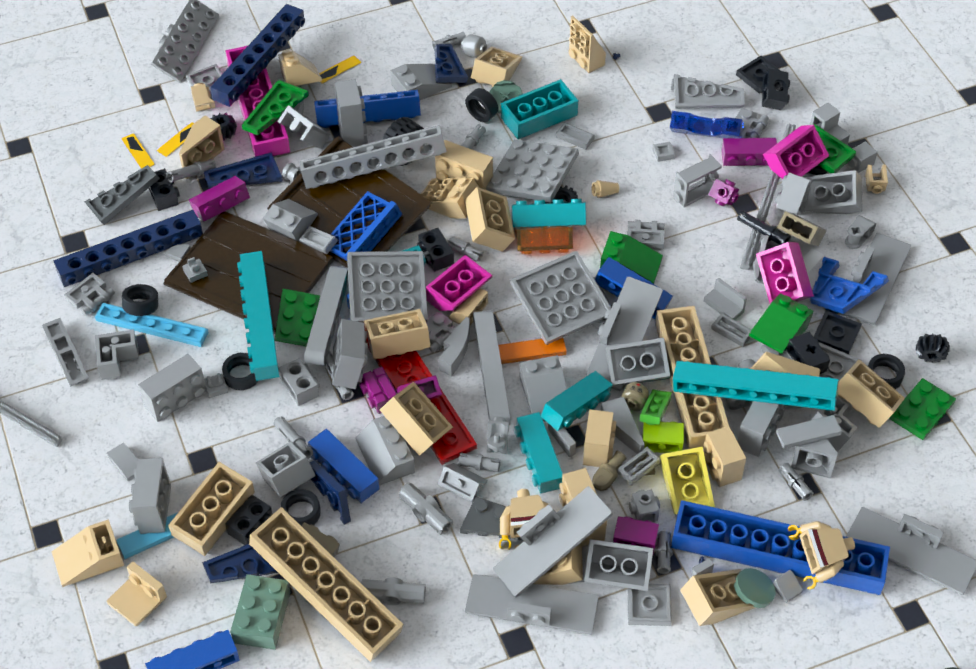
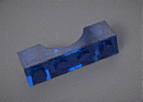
[670,111,744,138]

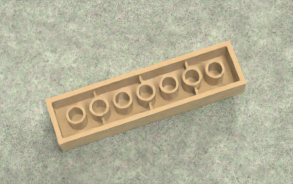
[655,306,729,449]
[249,507,404,662]

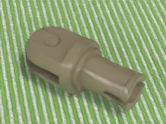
[592,450,627,491]

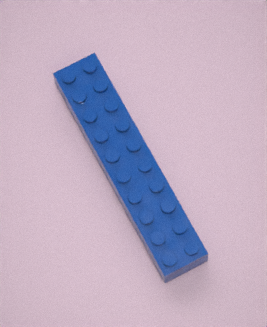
[671,500,890,595]

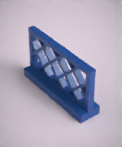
[330,191,402,260]

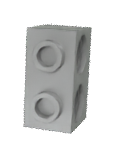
[279,358,320,406]

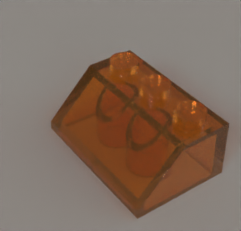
[515,225,573,254]

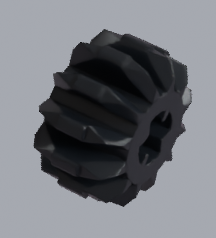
[210,112,237,141]
[916,333,950,363]

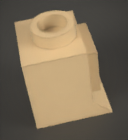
[191,83,215,112]
[864,165,888,194]

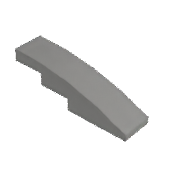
[42,318,89,387]

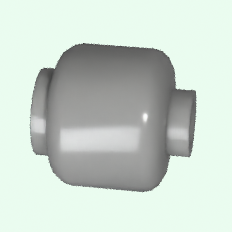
[461,34,487,58]

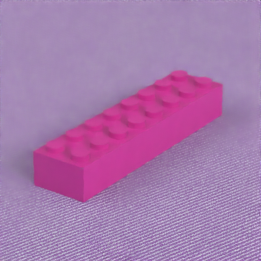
[225,46,290,157]

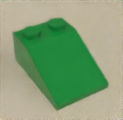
[600,231,663,284]
[749,293,814,354]

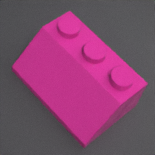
[763,125,829,179]
[756,242,814,304]
[426,255,492,311]

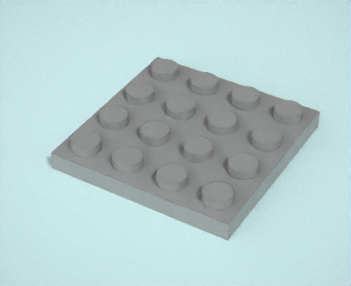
[486,139,579,202]
[510,250,611,345]
[347,251,428,323]

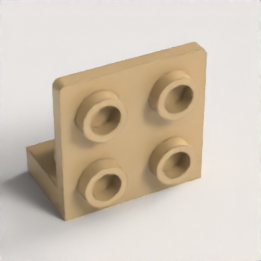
[107,562,167,626]

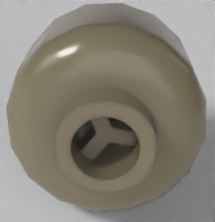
[621,382,649,411]

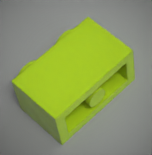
[642,421,684,453]

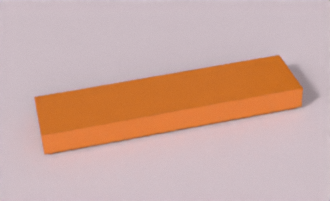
[498,338,567,364]

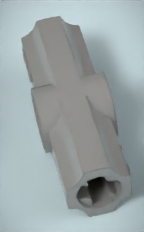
[399,483,453,535]
[361,577,426,605]

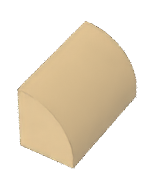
[449,288,488,325]

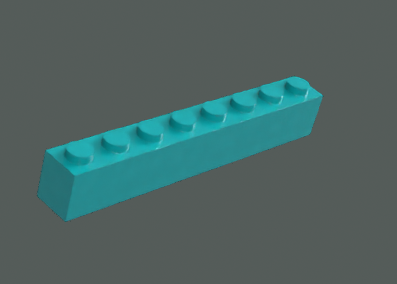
[237,251,280,381]
[673,361,838,411]

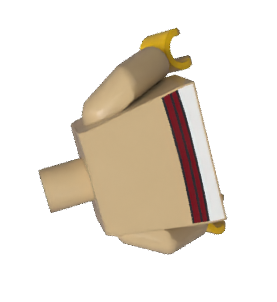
[499,489,555,549]
[788,521,855,590]

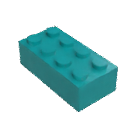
[501,79,579,140]

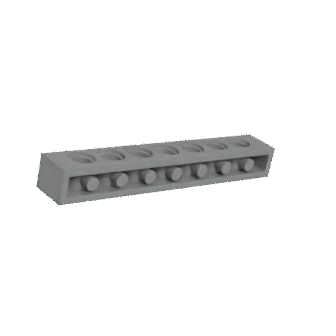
[300,125,447,189]

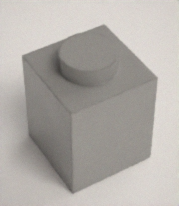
[848,141,877,173]

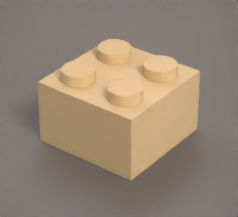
[583,409,617,467]
[703,426,746,487]

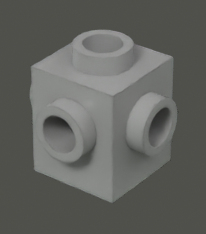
[629,489,660,522]

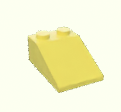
[659,447,715,515]

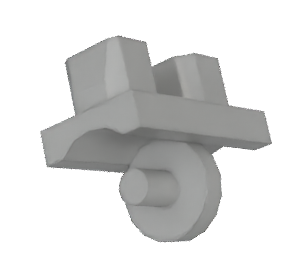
[487,417,509,454]

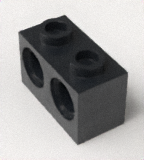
[148,168,180,211]
[417,227,454,272]
[225,495,273,545]

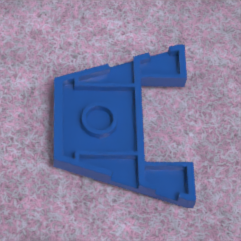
[810,257,889,314]

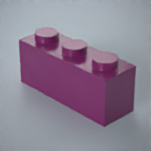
[721,138,777,166]
[189,176,250,222]

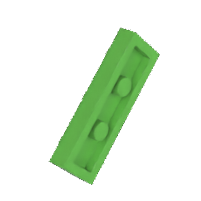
[640,389,672,425]

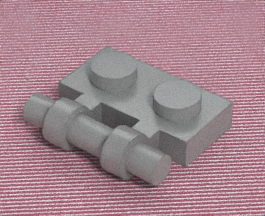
[727,108,769,138]
[627,220,665,249]
[64,273,115,316]
[426,311,458,352]

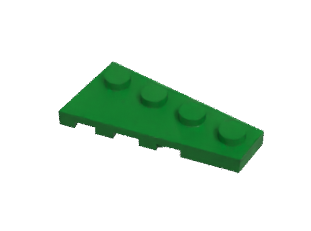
[242,80,309,135]

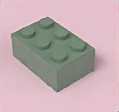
[230,574,291,650]

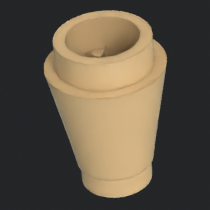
[591,180,619,198]

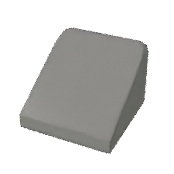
[773,570,803,603]

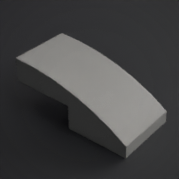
[106,442,138,482]

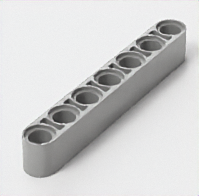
[304,266,348,366]
[473,310,510,425]

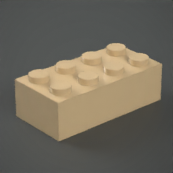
[168,462,255,556]

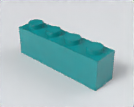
[512,199,587,227]
[540,371,613,431]
[514,412,563,494]

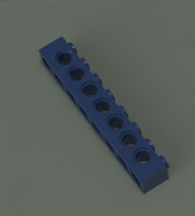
[210,3,305,107]
[53,209,203,287]

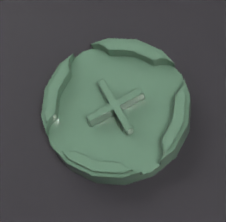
[489,80,523,114]
[734,568,776,608]

